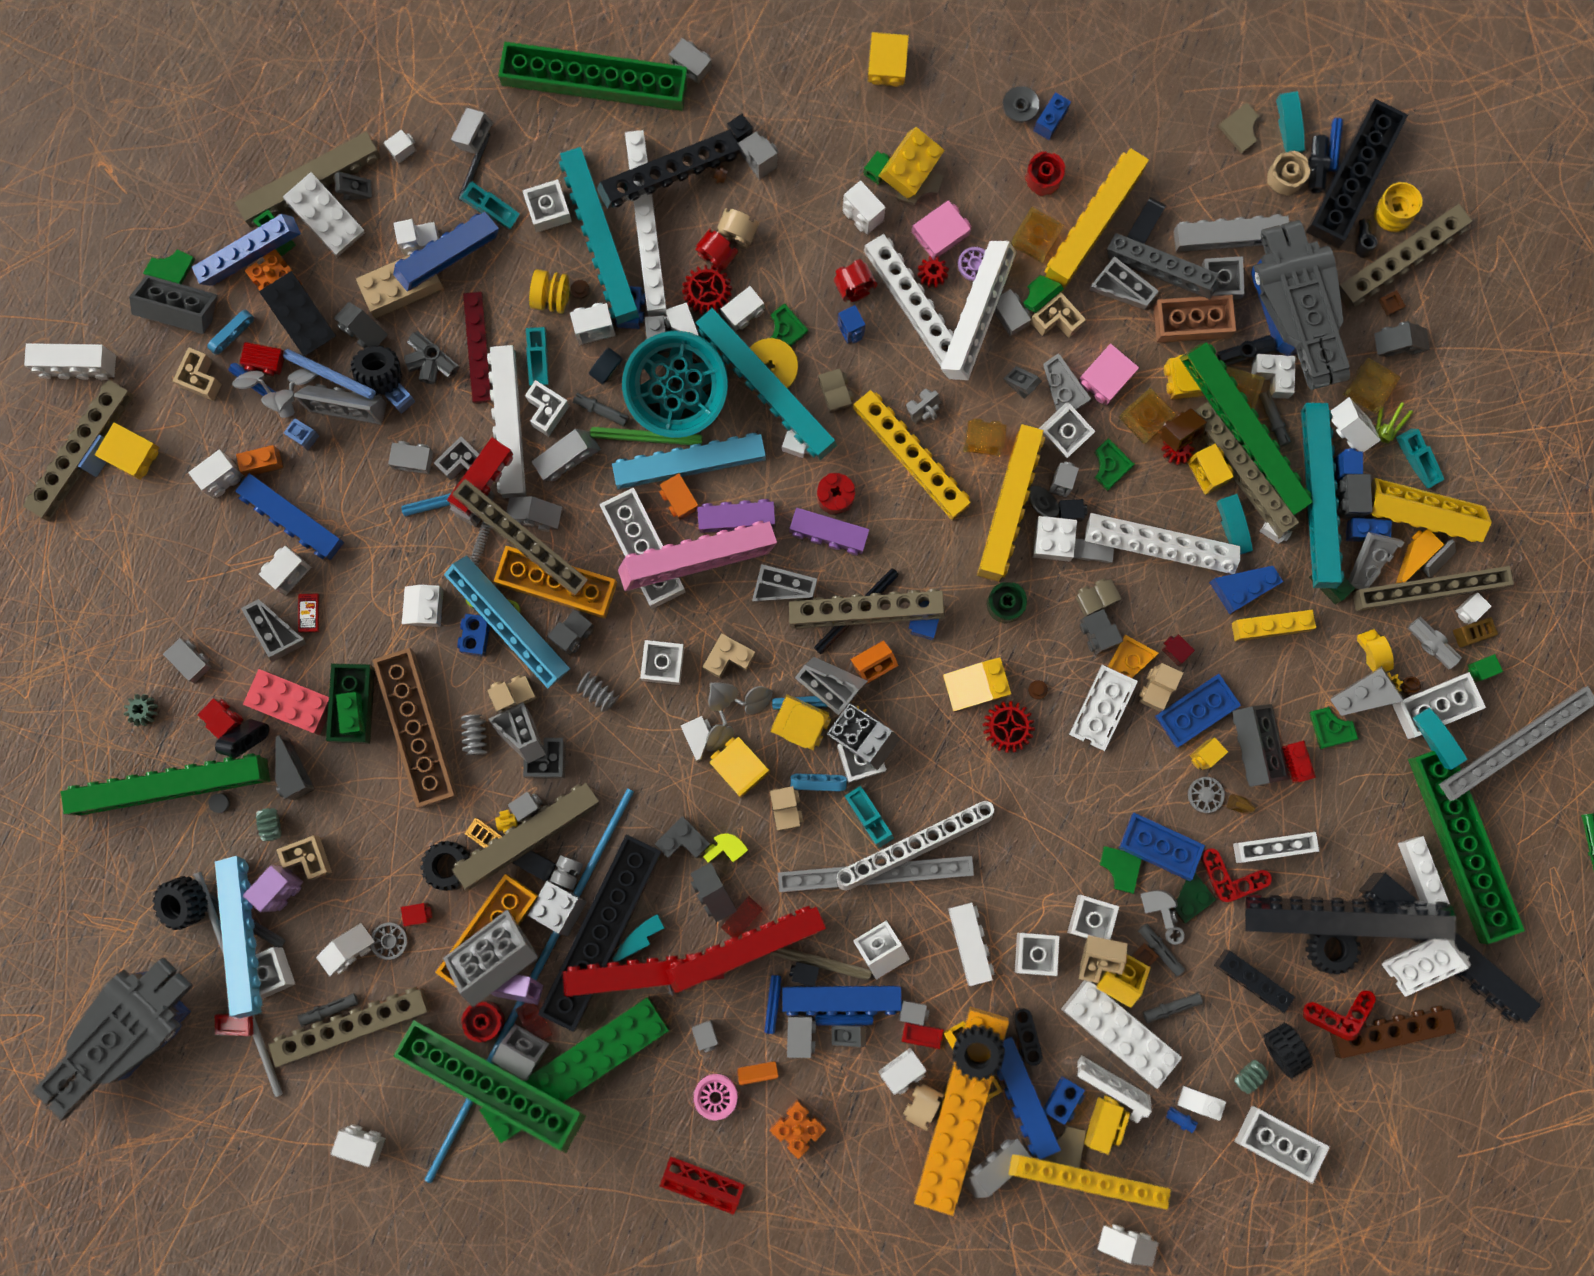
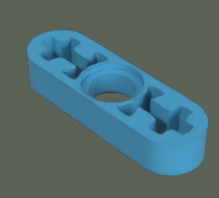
[207,310,254,355]
[790,774,847,791]

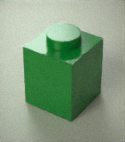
[864,151,890,185]
[1467,654,1503,682]

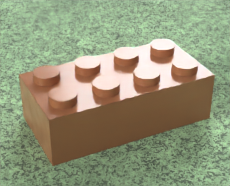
[1153,295,1236,343]

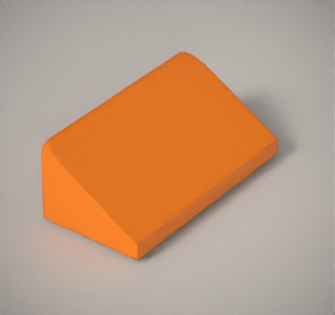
[737,1061,778,1085]

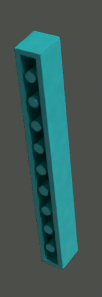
[559,147,639,324]
[695,308,837,460]
[1301,403,1344,588]

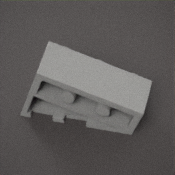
[1090,256,1159,310]
[531,429,601,482]
[752,564,818,601]
[241,599,306,662]
[795,657,868,715]
[1330,666,1404,716]
[489,702,546,763]
[963,1139,1032,1198]

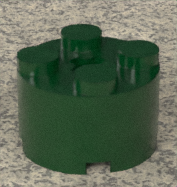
[986,582,1027,624]

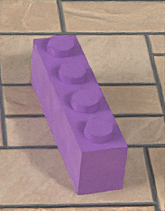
[697,499,775,533]
[790,508,869,555]

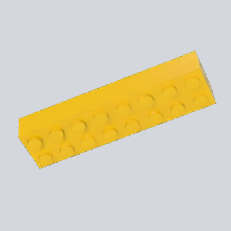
[1044,148,1149,292]
[977,424,1045,582]

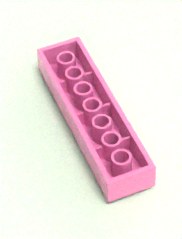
[618,521,777,591]

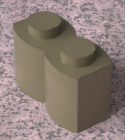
[818,368,854,413]
[1075,578,1121,617]

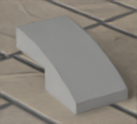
[1074,539,1114,563]

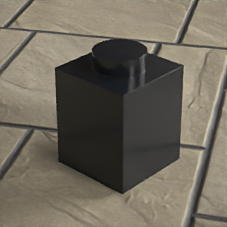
[727,113,753,143]
[1058,499,1087,522]
[789,961,819,987]

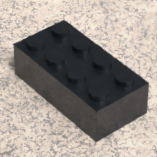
[259,271,336,356]

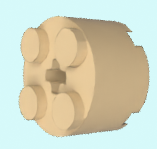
[1267,151,1310,196]
[716,208,759,249]
[903,1084,944,1131]

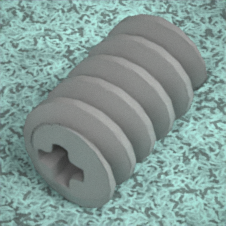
[577,671,620,712]
[461,715,487,755]

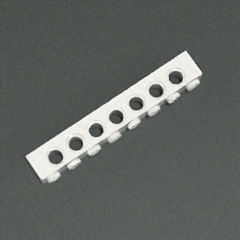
[864,234,954,367]
[1085,513,1240,574]

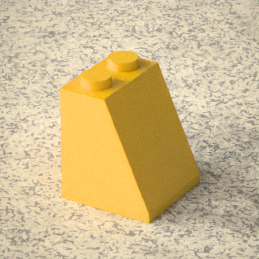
[709,737,770,798]

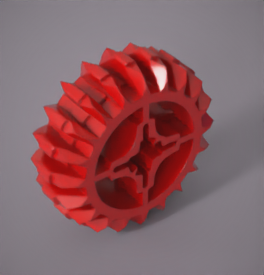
[682,264,733,315]
[982,701,1035,753]

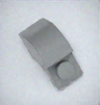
[1141,890,1178,929]

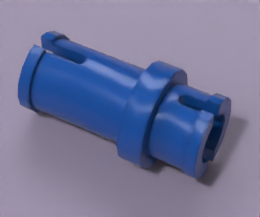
[1165,1106,1198,1133]

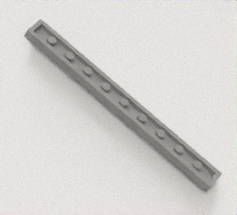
[1439,686,1594,801]
[778,856,974,892]

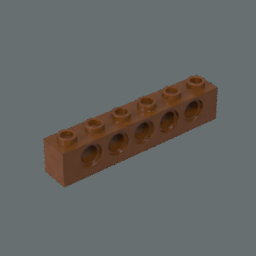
[1330,1005,1456,1059]

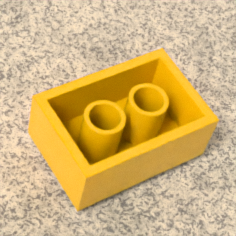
[879,127,945,199]

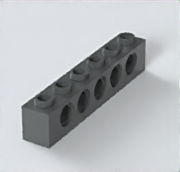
[1107,233,1219,299]

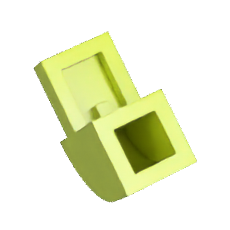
[703,834,748,863]

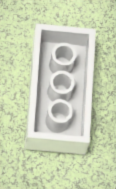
[283,172,365,257]
[24,343,116,380]
[1392,672,1486,739]
[1234,1106,1330,1183]

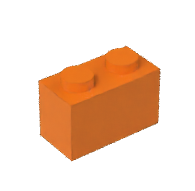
[236,445,283,477]
[659,473,699,520]
[850,640,899,685]

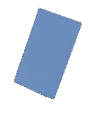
[78,435,107,477]

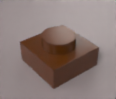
[1378,290,1406,316]
[1131,943,1159,967]

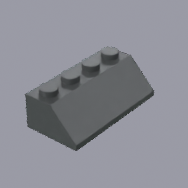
[129,275,218,334]
[1232,704,1289,787]

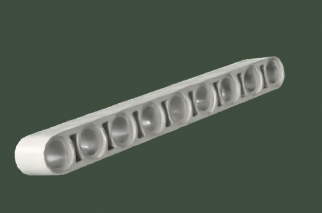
[837,801,994,891]

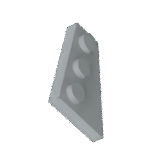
[1043,353,1091,411]
[1348,532,1405,589]

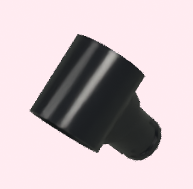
[1355,219,1377,258]

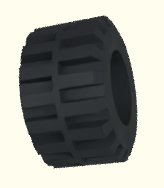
[351,345,402,396]
[420,841,470,891]
[153,876,208,930]
[1305,934,1361,974]
[1264,1022,1313,1079]
[953,1025,1005,1081]

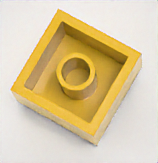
[1187,443,1234,495]
[1096,954,1151,1008]

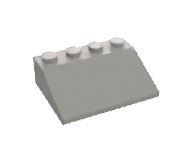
[294,384,387,425]
[443,910,538,1007]

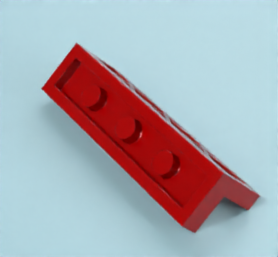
[659,1156,744,1215]

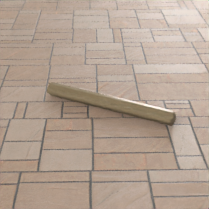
[768,947,872,980]

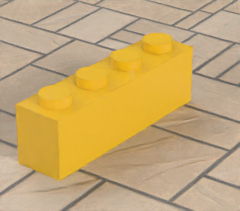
[1232,610,1316,642]

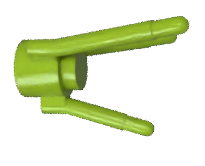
[1375,402,1413,443]

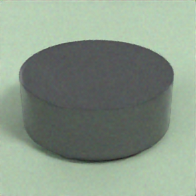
[209,793,230,813]

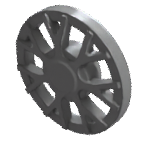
[1188,777,1225,813]
[371,923,408,960]

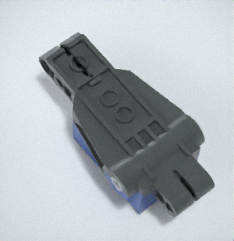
[1251,220,1350,390]
[33,957,193,1121]

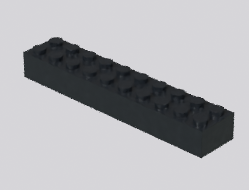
[538,834,662,1032]
[1359,872,1541,1023]
[1245,895,1456,940]

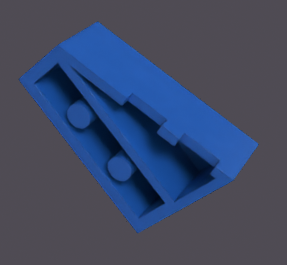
[1209,566,1283,614]

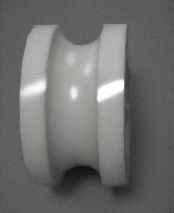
[1165,927,1184,945]

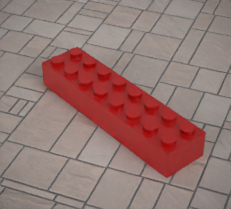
[666,905,826,993]

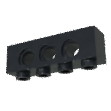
[1214,950,1295,1014]

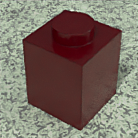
[1162,634,1195,666]

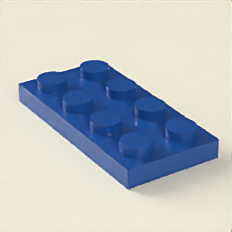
[1155,674,1241,748]
[1119,813,1205,881]

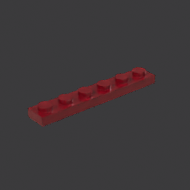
[463,291,492,404]

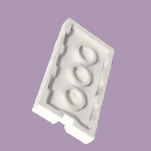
[1069,665,1138,751]
[1382,939,1471,997]
[1077,1055,1152,1123]

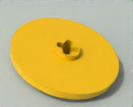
[750,338,798,389]

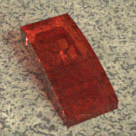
[721,896,763,938]
[515,1003,553,1040]

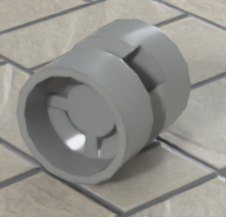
[550,855,583,890]

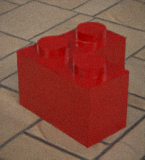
[197,698,244,739]

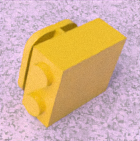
[868,32,909,86]
[1164,355,1204,400]
[95,423,159,480]
[771,694,831,750]
[1084,1095,1130,1155]

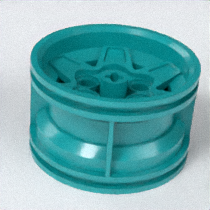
[622,331,728,438]

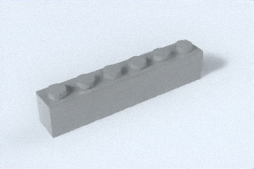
[1174,214,1289,252]

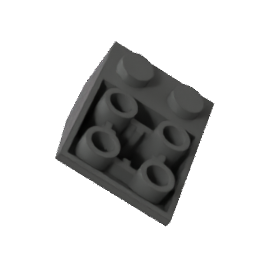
[827,703,900,771]

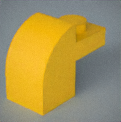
[1357,629,1394,672]

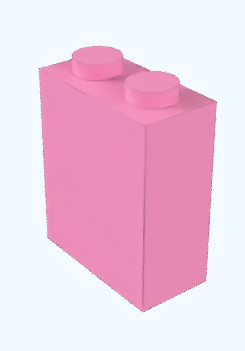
[912,200,971,260]
[1079,343,1139,405]

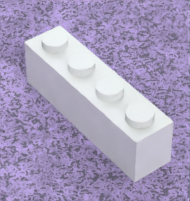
[1233,832,1319,863]
[1398,836,1450,905]
[948,903,995,986]

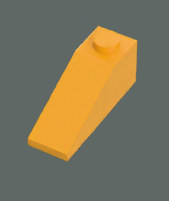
[1395,528,1444,584]

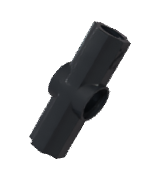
[1308,135,1330,194]
[1216,335,1276,367]

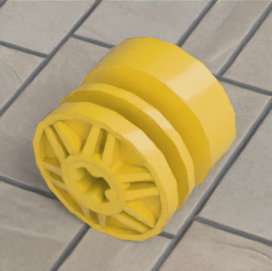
[1374,182,1422,232]
[529,269,570,314]

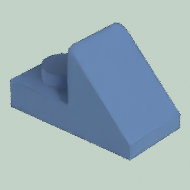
[385,383,415,414]
[284,418,319,450]

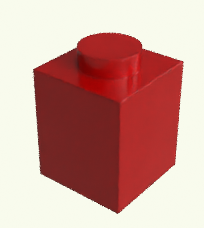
[401,903,432,927]

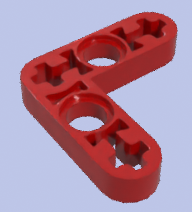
[1201,848,1272,902]
[1303,990,1376,1041]

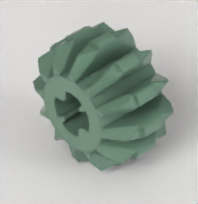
[124,694,159,727]
[256,808,282,841]
[1234,1060,1269,1094]

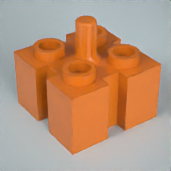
[244,249,302,291]
[770,1099,826,1159]

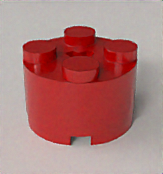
[1025,151,1065,196]
[695,228,739,270]
[834,259,877,302]
[817,473,855,515]
[461,1001,505,1042]

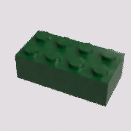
[326,663,375,744]

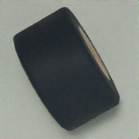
[589,347,623,385]

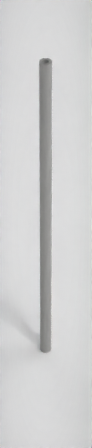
[193,872,283,1097]

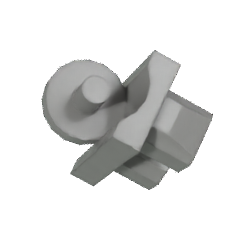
[906,389,941,424]

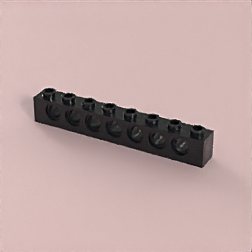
[597,129,741,209]

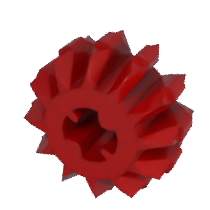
[917,256,949,289]
[1161,441,1195,465]

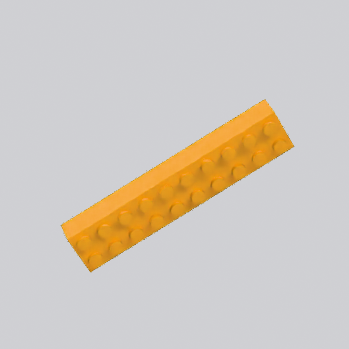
[914,1006,1009,1216]

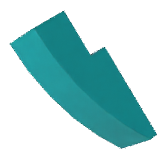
[1276,91,1305,153]
[459,182,520,229]
[526,327,549,385]
[1396,428,1445,489]
[1216,494,1253,555]
[1413,708,1467,770]
[845,786,894,849]
[613,914,665,962]

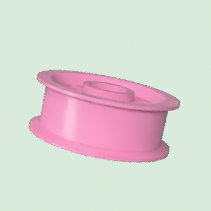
[693,1074,738,1120]

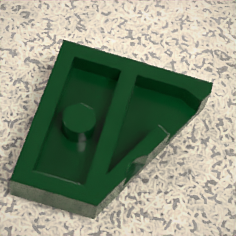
[1172,873,1216,923]

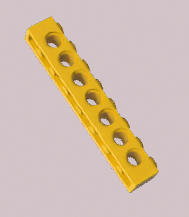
[853,390,971,520]
[1008,1154,1171,1210]

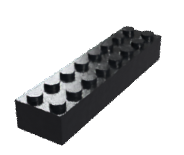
[1305,98,1408,249]

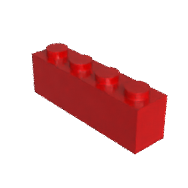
[447,437,513,516]

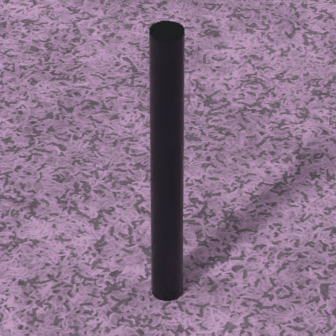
[458,133,491,202]

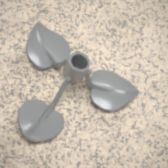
[231,368,318,418]
[706,683,773,752]

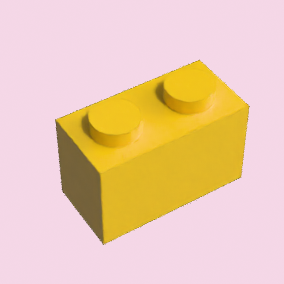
[1189,737,1228,770]

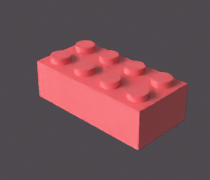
[243,669,329,735]

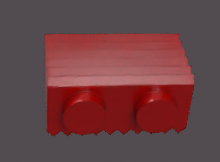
[239,342,284,376]
[1282,740,1316,783]

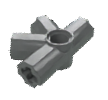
[404,331,460,384]

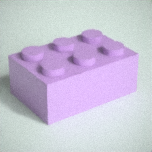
[243,865,303,912]

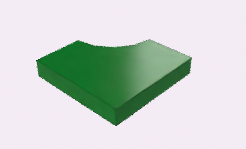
[143,249,196,285]
[1023,275,1064,313]
[770,303,809,347]
[1094,438,1135,491]
[1309,707,1358,749]
[1099,846,1142,894]

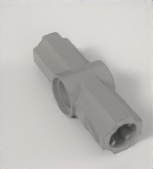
[1407,616,1462,670]

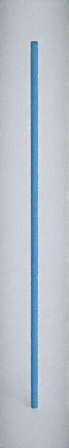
[424,788,634,1183]

